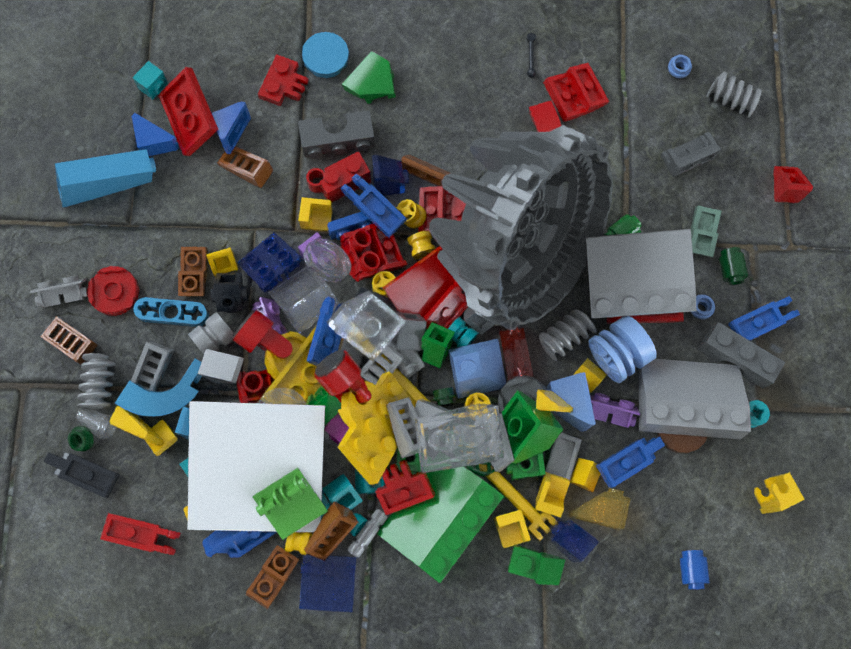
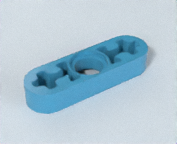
[134,297,209,327]

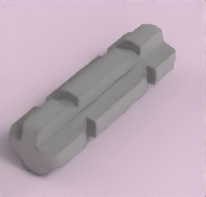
[348,509,387,558]

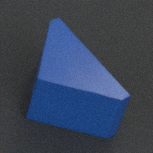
[212,101,251,154]
[132,113,180,156]

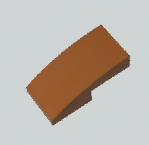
[178,247,207,296]
[246,545,299,609]

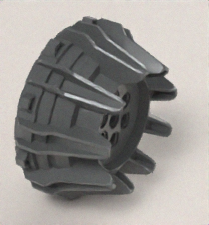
[429,125,613,330]

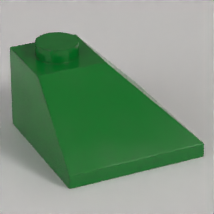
[501,390,563,464]

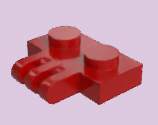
[258,54,309,106]
[375,460,435,515]

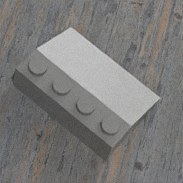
[586,229,697,318]
[639,359,751,439]

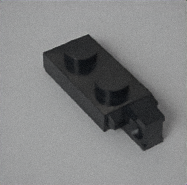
[43,452,120,498]

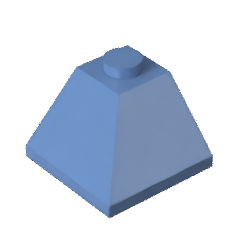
[448,339,506,399]
[546,372,596,432]

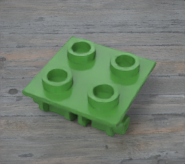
[252,467,328,540]

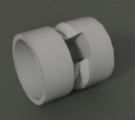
[188,312,234,354]

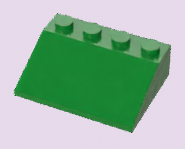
[377,451,504,583]

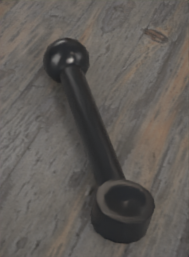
[526,33,536,78]

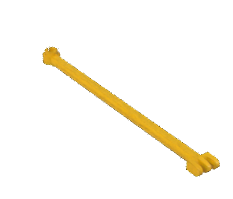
[342,316,558,541]

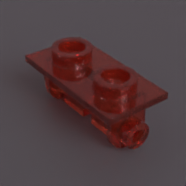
[499,326,533,380]

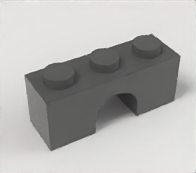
[298,110,375,158]
[698,322,785,389]

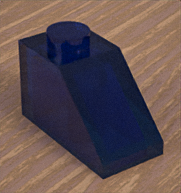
[372,155,409,196]
[549,520,599,562]

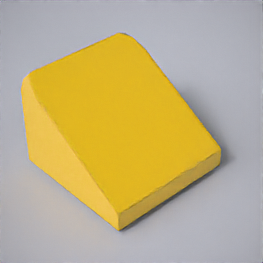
[536,390,573,413]
[145,420,178,456]

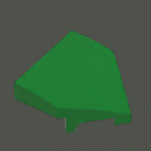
[342,51,396,104]

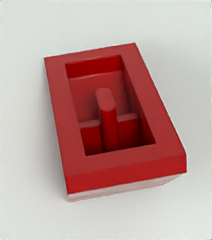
[774,166,813,203]

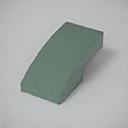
[691,206,721,257]

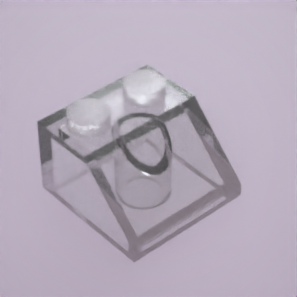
[268,265,340,333]
[327,291,406,361]

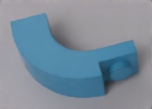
[115,358,202,416]

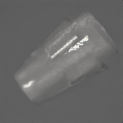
[76,408,117,439]

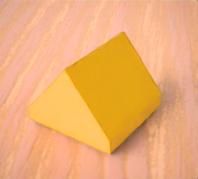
[206,247,238,276]
[573,358,607,393]
[570,458,600,492]

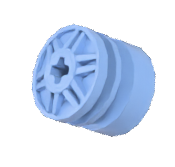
[588,316,657,383]

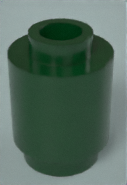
[719,247,749,285]

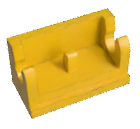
[754,472,805,514]

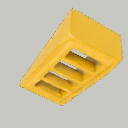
[109,406,163,446]

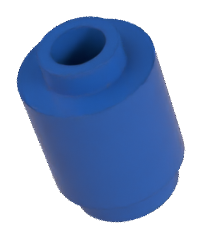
[680,550,710,590]

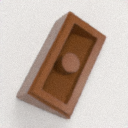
[401,154,450,186]

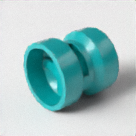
[448,317,479,348]

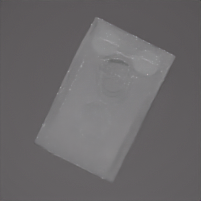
[415,403,504,473]

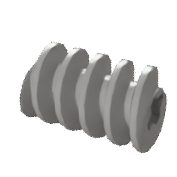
[706,71,761,118]
[539,309,597,361]
[76,353,116,409]

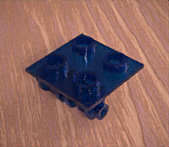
[237,232,302,293]
[299,554,357,612]

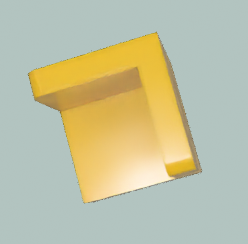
[298,197,333,232]
[536,472,570,518]
[494,509,531,548]

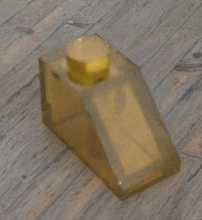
[568,488,631,530]

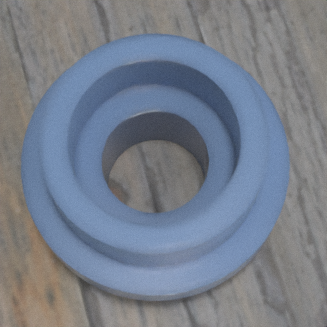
[668,55,692,78]
[691,295,715,319]

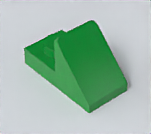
[508,545,566,585]

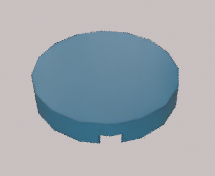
[302,32,349,78]

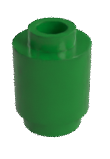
[604,214,642,236]

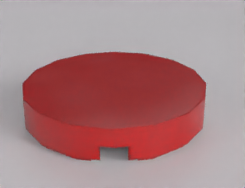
[87,266,139,316]

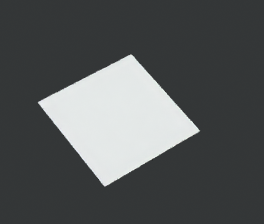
[188,401,325,532]

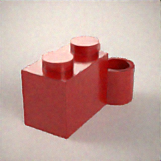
[306,151,371,202]

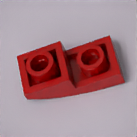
[529,100,562,132]

